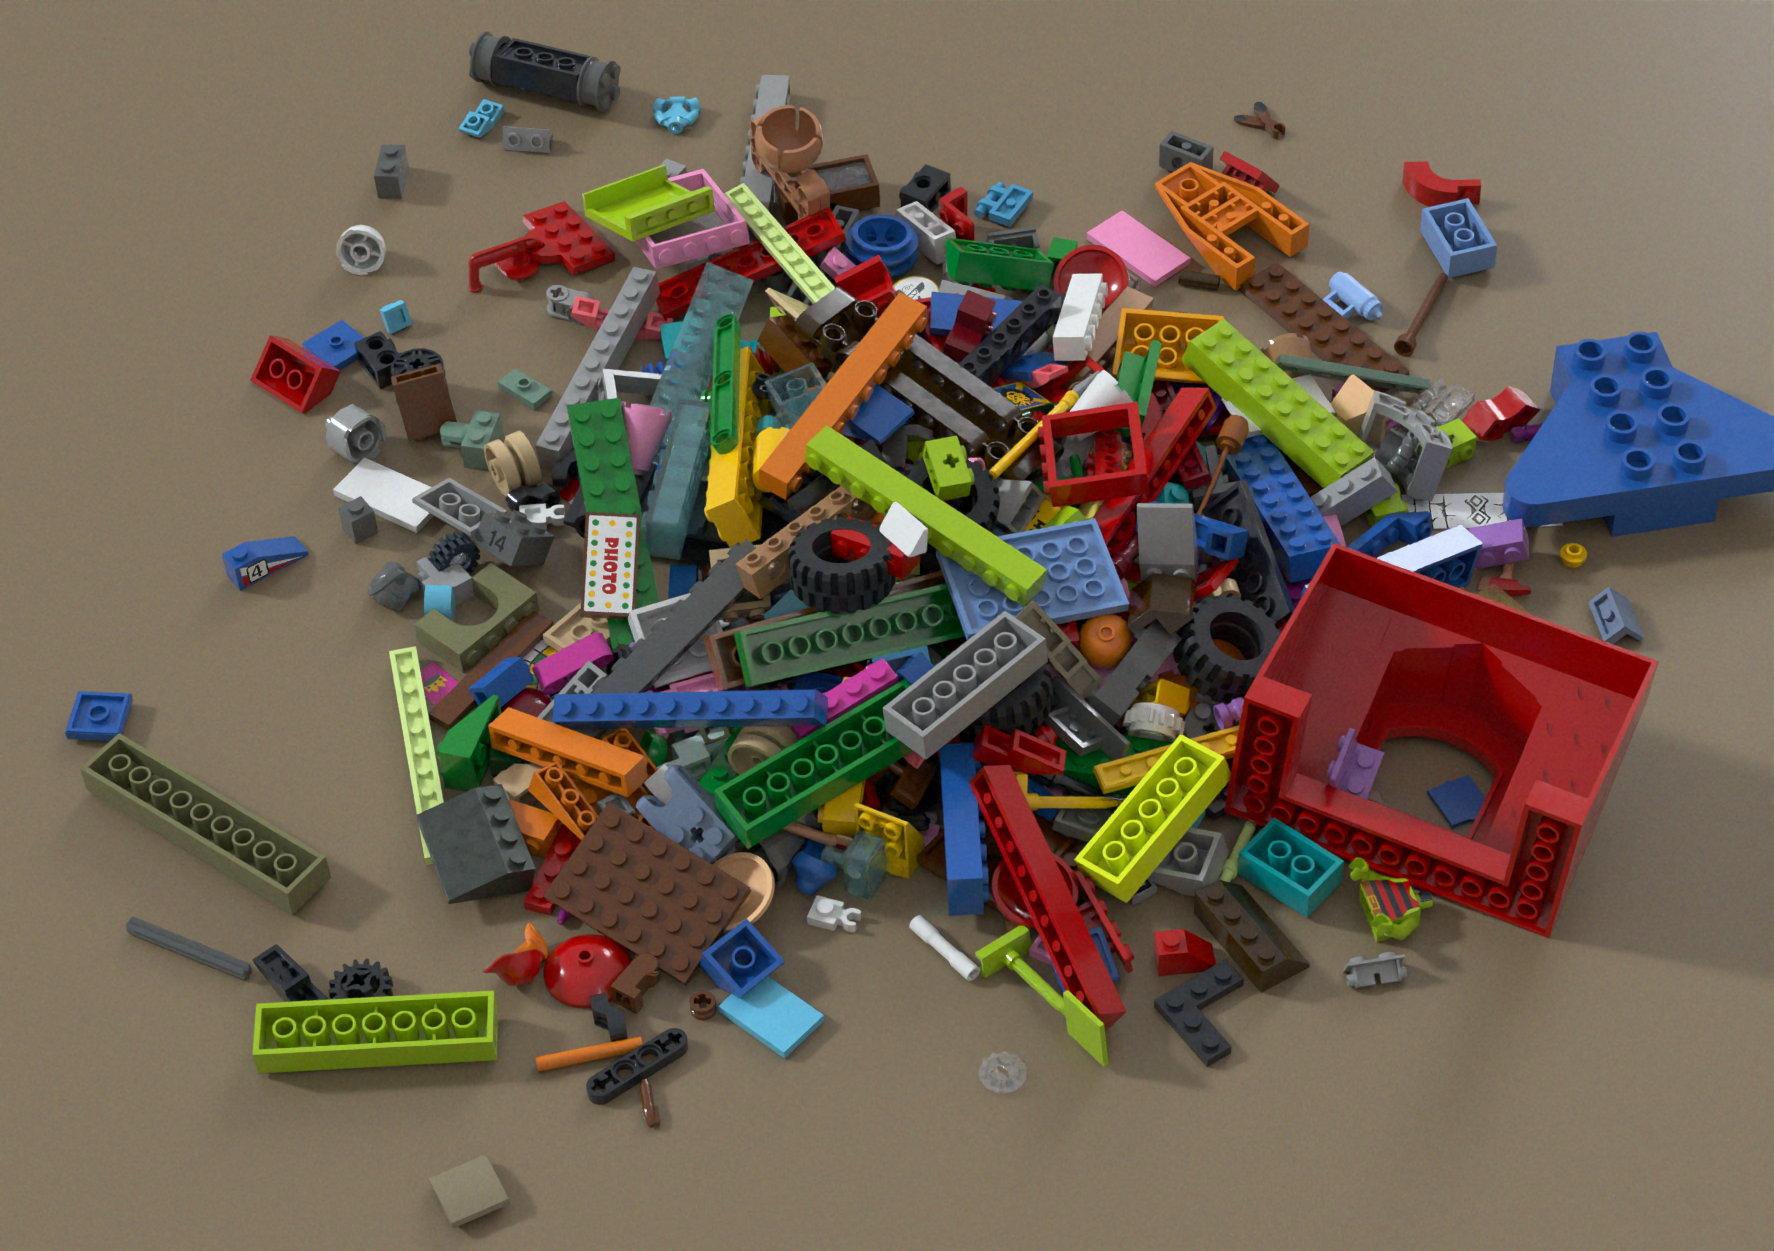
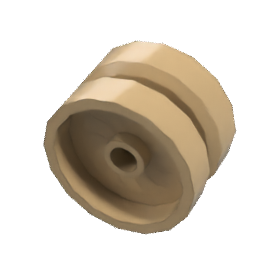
[484,430,542,497]
[727,726,798,775]

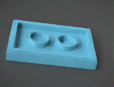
[718,976,824,1059]

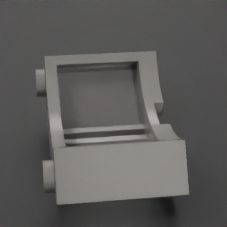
[1357,390,1452,502]

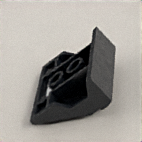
[758,439,888,523]

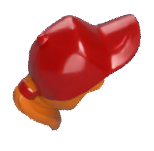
[483,922,549,986]

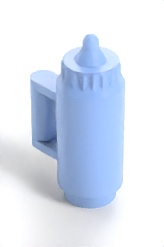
[1323,272,1383,320]

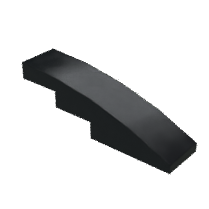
[252,944,328,1002]

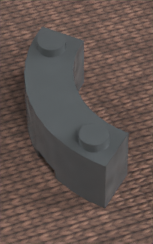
[1085,618,1182,727]

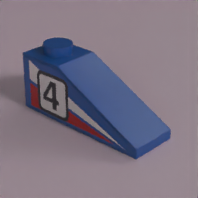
[222,536,309,591]

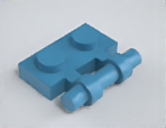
[974,182,1033,227]

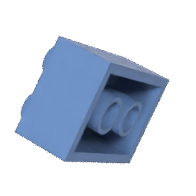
[1420,198,1497,278]

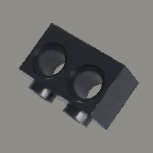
[354,331,401,389]

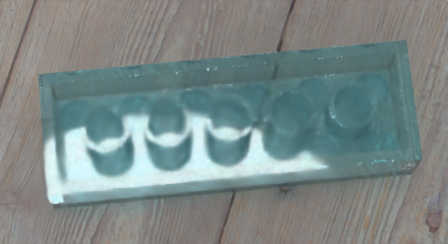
[642,399,711,560]

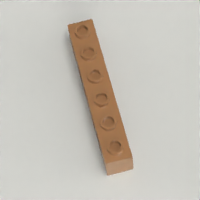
[735,486,877,599]

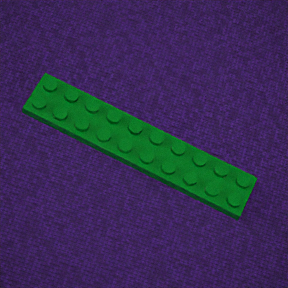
[567,398,659,651]

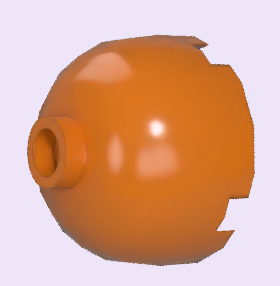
[1078,614,1133,670]

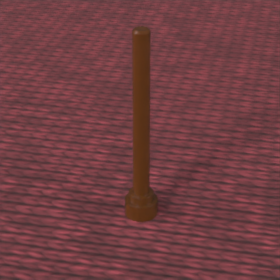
[1394,273,1448,357]

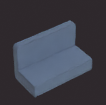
[1588,587,1644,644]

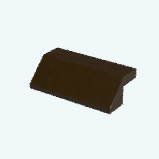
[1127,573,1195,635]

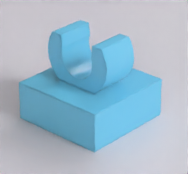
[379,300,412,334]

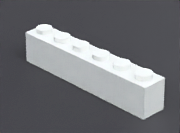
[1053,274,1108,361]

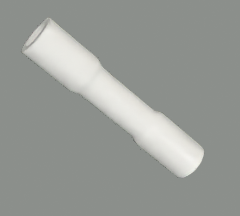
[909,915,980,981]

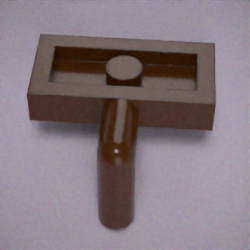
[871,759,938,810]

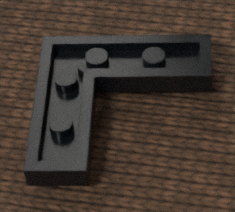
[1154,959,1244,1067]

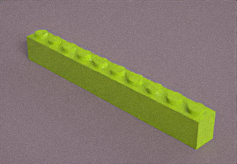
[805,425,1047,606]

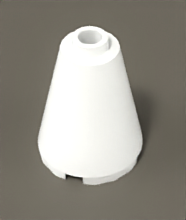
[1067,370,1133,441]

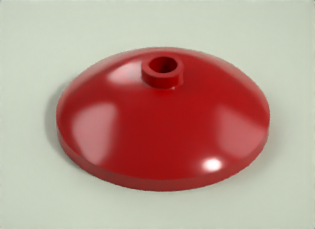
[1054,245,1129,314]
[991,853,1079,929]
[543,934,631,1008]

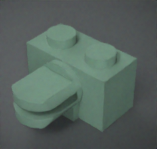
[440,410,504,471]

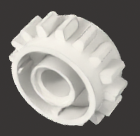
[1123,702,1185,742]

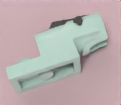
[656,727,728,780]

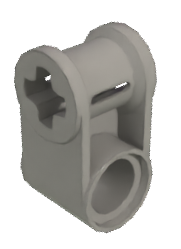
[546,285,594,324]

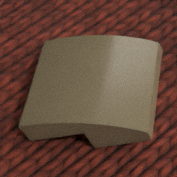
[428,1155,510,1228]

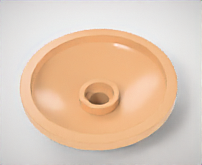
[712,852,775,933]

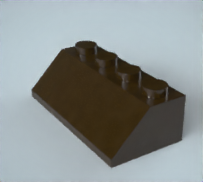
[1194,880,1310,993]

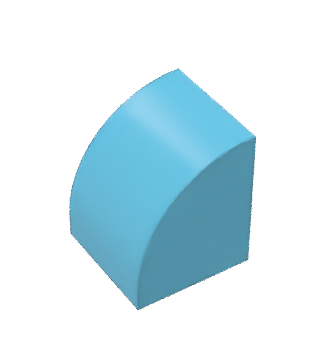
[424,585,456,622]

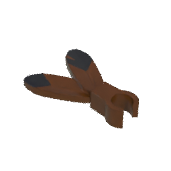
[1234,102,1285,139]

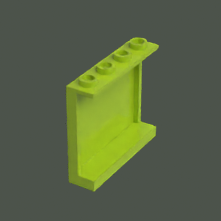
[582,165,715,242]

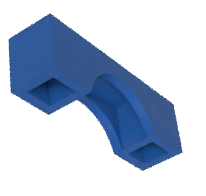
[1135,501,1249,560]

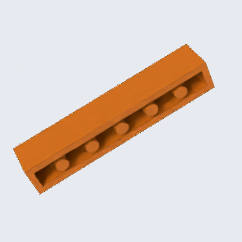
[488,707,648,797]

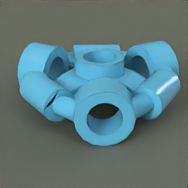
[653,96,701,134]

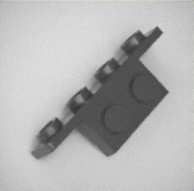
[1044,676,1130,761]

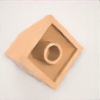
[1331,374,1387,442]

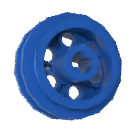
[845,214,918,280]

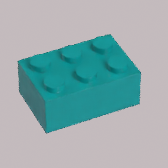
[1238,818,1344,918]

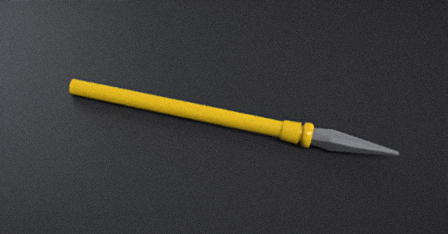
[989,371,1100,480]

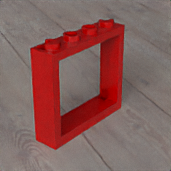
[1038,402,1150,507]

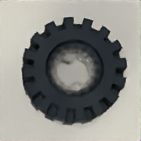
[428,531,480,574]

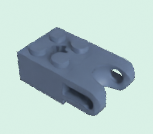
[636,764,740,864]

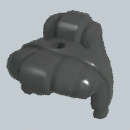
[1371,428,1419,476]
[368,562,421,612]

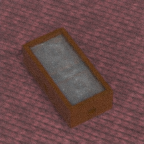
[774,154,880,225]

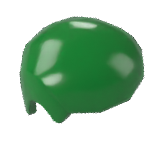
[639,730,669,767]

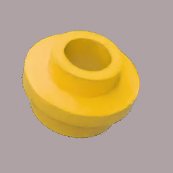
[1560,543,1587,568]

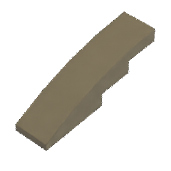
[1015,600,1103,700]

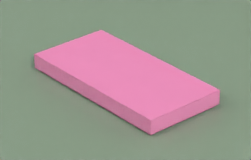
[1087,210,1191,287]

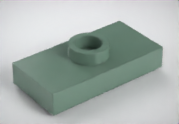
[498,368,552,410]

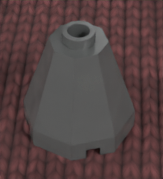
[735,829,804,889]

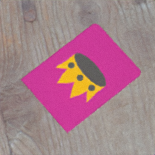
[420,662,459,705]

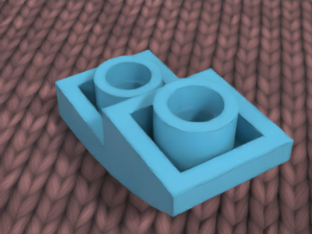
[458,99,505,138]

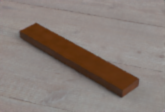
[428,611,554,730]

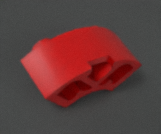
[1462,386,1541,441]

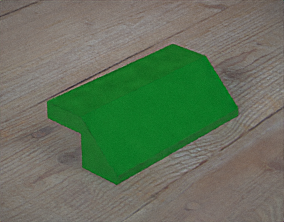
[1114,340,1162,438]

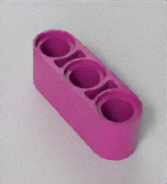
[532,632,614,695]

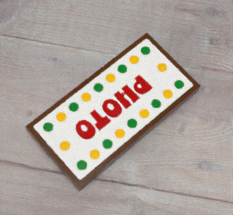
[580,512,640,620]

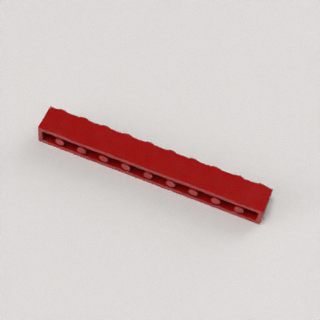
[1092,388,1217,556]
[969,765,1127,1028]

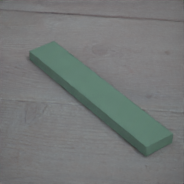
[1274,354,1430,394]

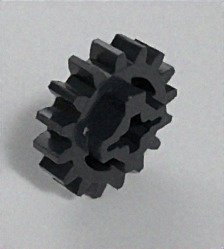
[328,959,393,999]

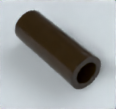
[1178,269,1221,290]

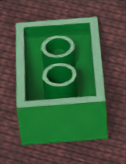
[436,695,502,792]

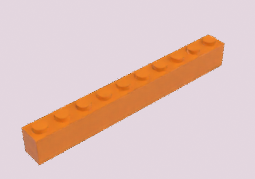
[758,292,928,500]

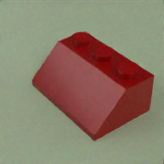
[250,335,341,414]

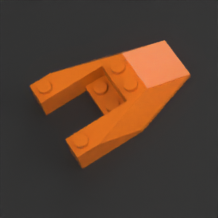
[1154,162,1310,291]

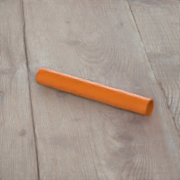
[535,1036,643,1072]

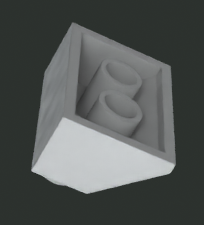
[412,478,507,539]

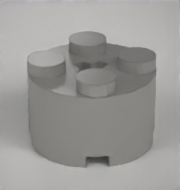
[325,404,386,464]

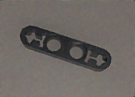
[586,1028,688,1105]

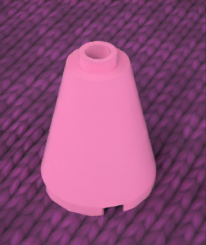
[621,401,674,475]

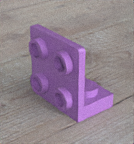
[1327,728,1385,800]

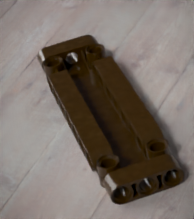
[794,287,1065,483]

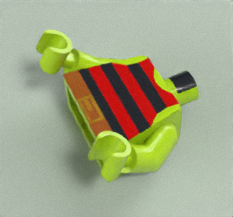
[1349,857,1433,943]

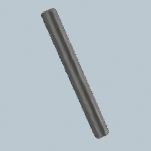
[126,917,252,979]

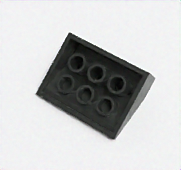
[416,784,536,904]

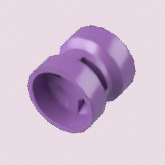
[1213,696,1244,730]

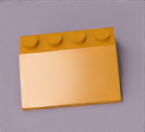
[1112,308,1224,384]

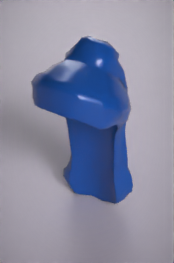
[792,827,837,895]

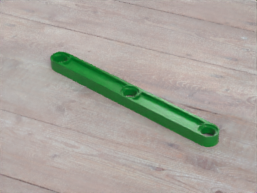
[710,314,741,454]

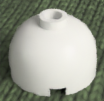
[336,225,386,276]

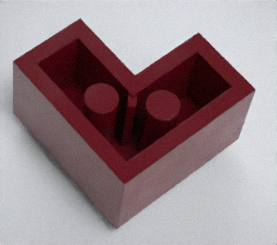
[943,290,998,363]

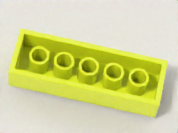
[1074,734,1231,903]

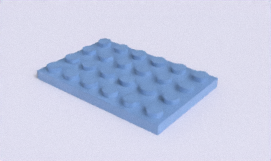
[936,519,1129,640]

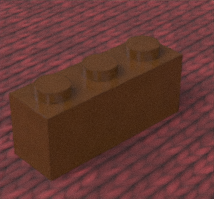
[757,315,833,391]

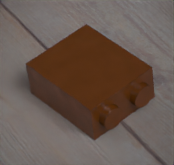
[391,363,457,441]

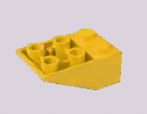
[855,803,924,879]

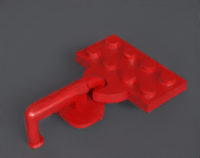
[468,201,615,293]

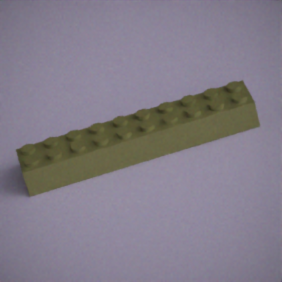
[80,733,331,915]

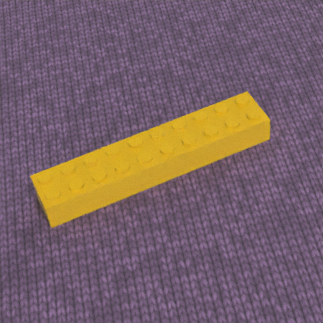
[704,346,771,548]

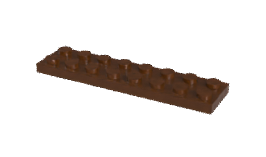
[1239,263,1410,393]

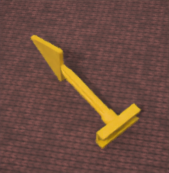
[1014,772,1124,811]

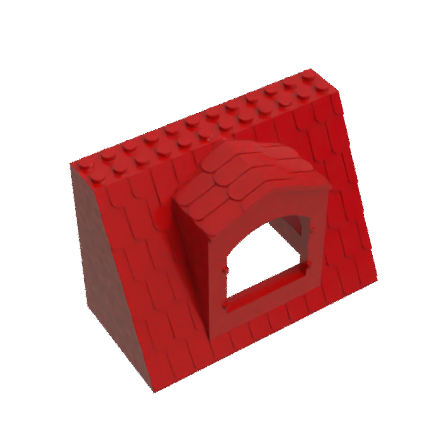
[1224,543,1659,938]

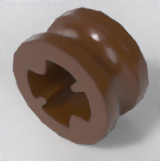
[689,990,717,1021]

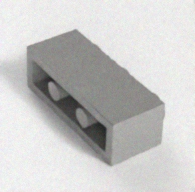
[1310,457,1398,526]

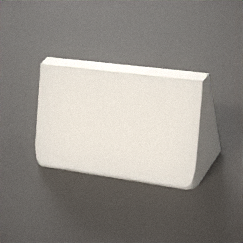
[879,502,928,557]

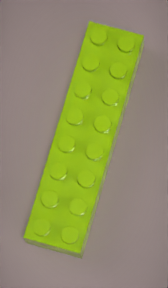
[1182,319,1374,488]
[252,991,498,1073]

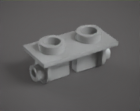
[503,126,553,153]
[1343,952,1407,989]

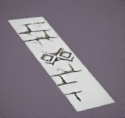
[1401,493,1563,529]

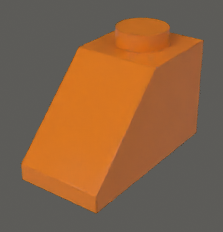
[508,799,561,858]

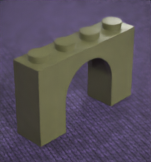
[414,563,539,673]

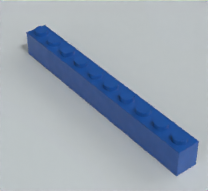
[552,690,828,729]

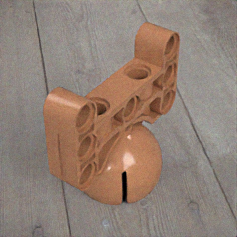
[750,105,830,235]

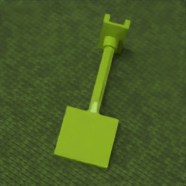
[975,925,1109,1067]

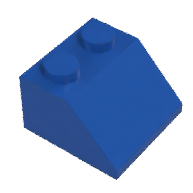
[700,918,785,998]

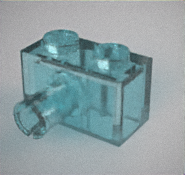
[821,831,887,900]

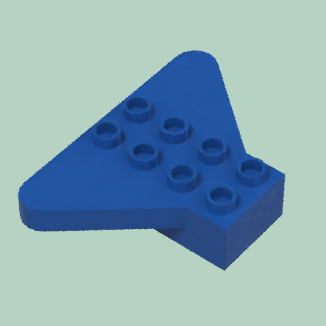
[1502,332,1774,537]

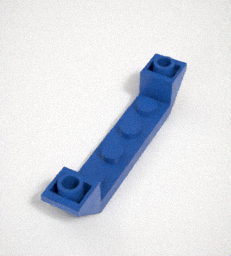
[1347,511,1432,557]

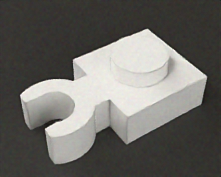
[519,503,565,529]
[807,895,862,933]

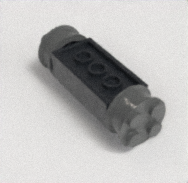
[469,31,621,112]

